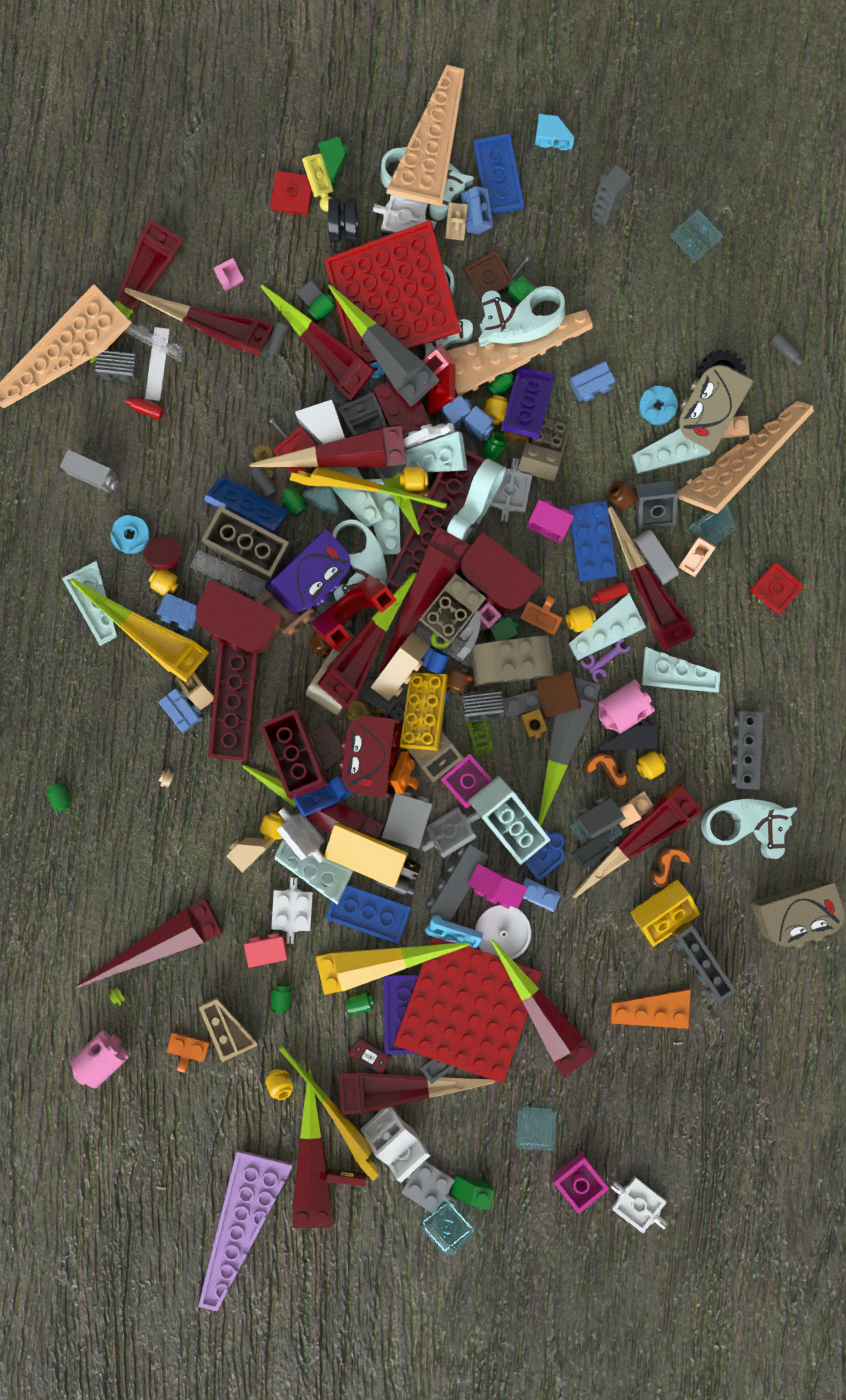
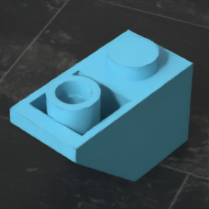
[535,114,574,150]

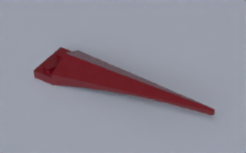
[379,526,471,673]
[76,898,223,988]

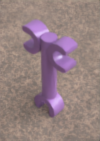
[580,639,630,683]

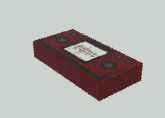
[348,1036,392,1074]
[326,1169,367,1187]

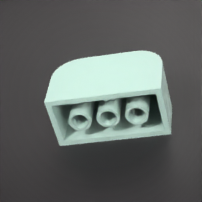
[468,776,550,865]

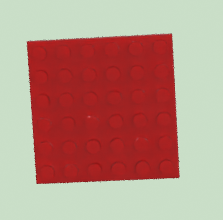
[324,220,462,364]
[393,937,542,1084]

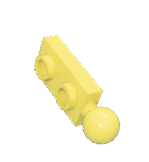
[302,153,333,212]

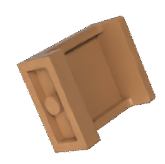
[255,590,315,636]

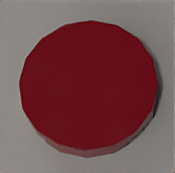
[144,537,183,570]

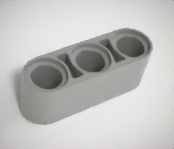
[632,529,679,585]

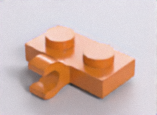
[520,596,563,636]
[390,752,419,794]
[167,1032,210,1072]

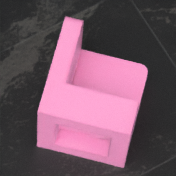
[213,258,244,291]

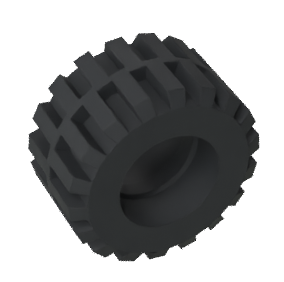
[694,349,747,381]

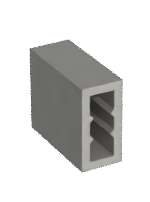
[60,450,119,493]
[382,791,432,849]

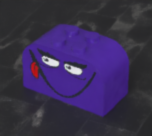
[264,529,350,612]

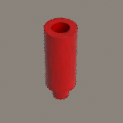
[125,396,165,420]
[589,581,629,604]

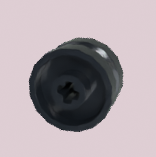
[328,198,358,243]

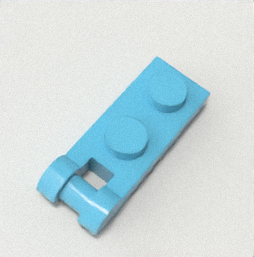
[425,915,483,949]

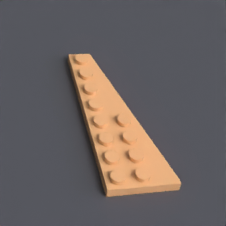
[387,65,465,206]
[447,310,593,397]
[676,401,814,514]

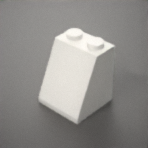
[295,400,345,445]

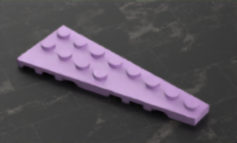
[198,1150,293,1311]

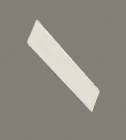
[145,327,170,401]

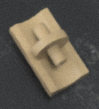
[445,202,468,241]

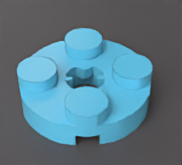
[639,386,678,425]
[111,515,150,554]

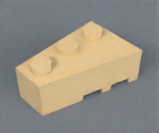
[371,632,430,701]
[199,997,258,1062]

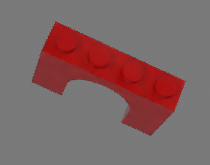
[310,575,397,650]

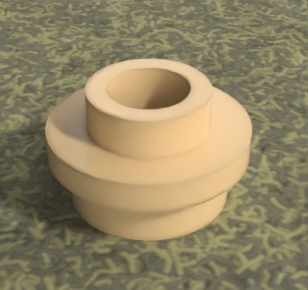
[158,768,175,787]

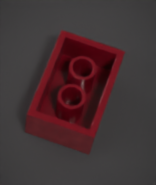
[373,381,431,439]

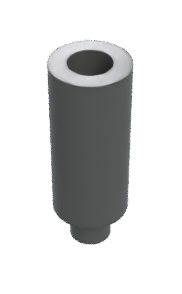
[265,323,289,362]
[770,332,804,366]
[249,461,278,499]
[376,878,415,895]

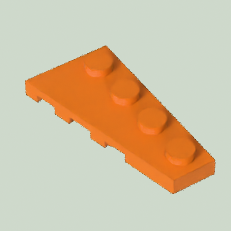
[610,989,691,1029]

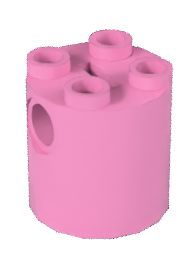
[598,679,655,734]
[70,1030,130,1088]

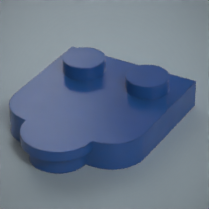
[523,831,565,881]

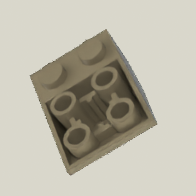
[518,418,570,481]
[419,574,486,644]
[400,731,464,782]

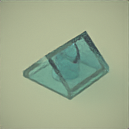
[303,486,341,520]
[688,503,737,545]
[420,1202,474,1256]

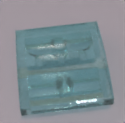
[670,209,724,263]

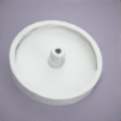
[475,904,531,960]

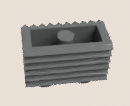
[95,350,139,382]
[463,689,504,723]

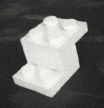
[360,1107,430,1182]

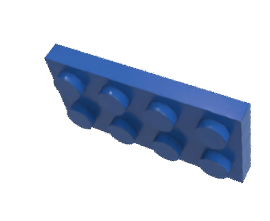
[473,134,524,215]
[204,476,289,534]
[568,501,617,582]
[326,884,411,944]

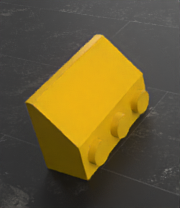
[630,879,700,947]

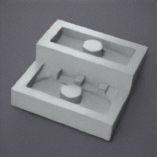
[457,611,481,660]

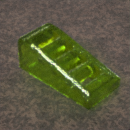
[467,720,493,756]

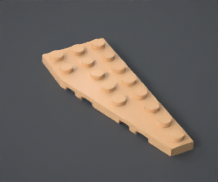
[0,284,132,408]

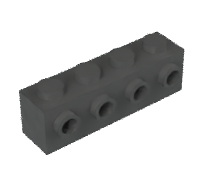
[591,165,631,227]
[730,711,763,790]
[426,843,489,922]
[672,923,736,1002]

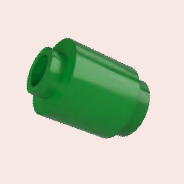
[307,293,335,322]
[486,372,514,396]
[482,432,506,462]
[281,487,308,516]
[47,782,72,813]
[271,984,292,1014]
[345,991,375,1015]

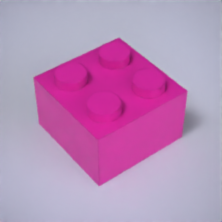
[526,500,574,543]
[441,754,492,809]
[468,864,528,909]
[552,1151,609,1214]

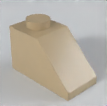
[176,672,214,710]
[227,837,273,873]

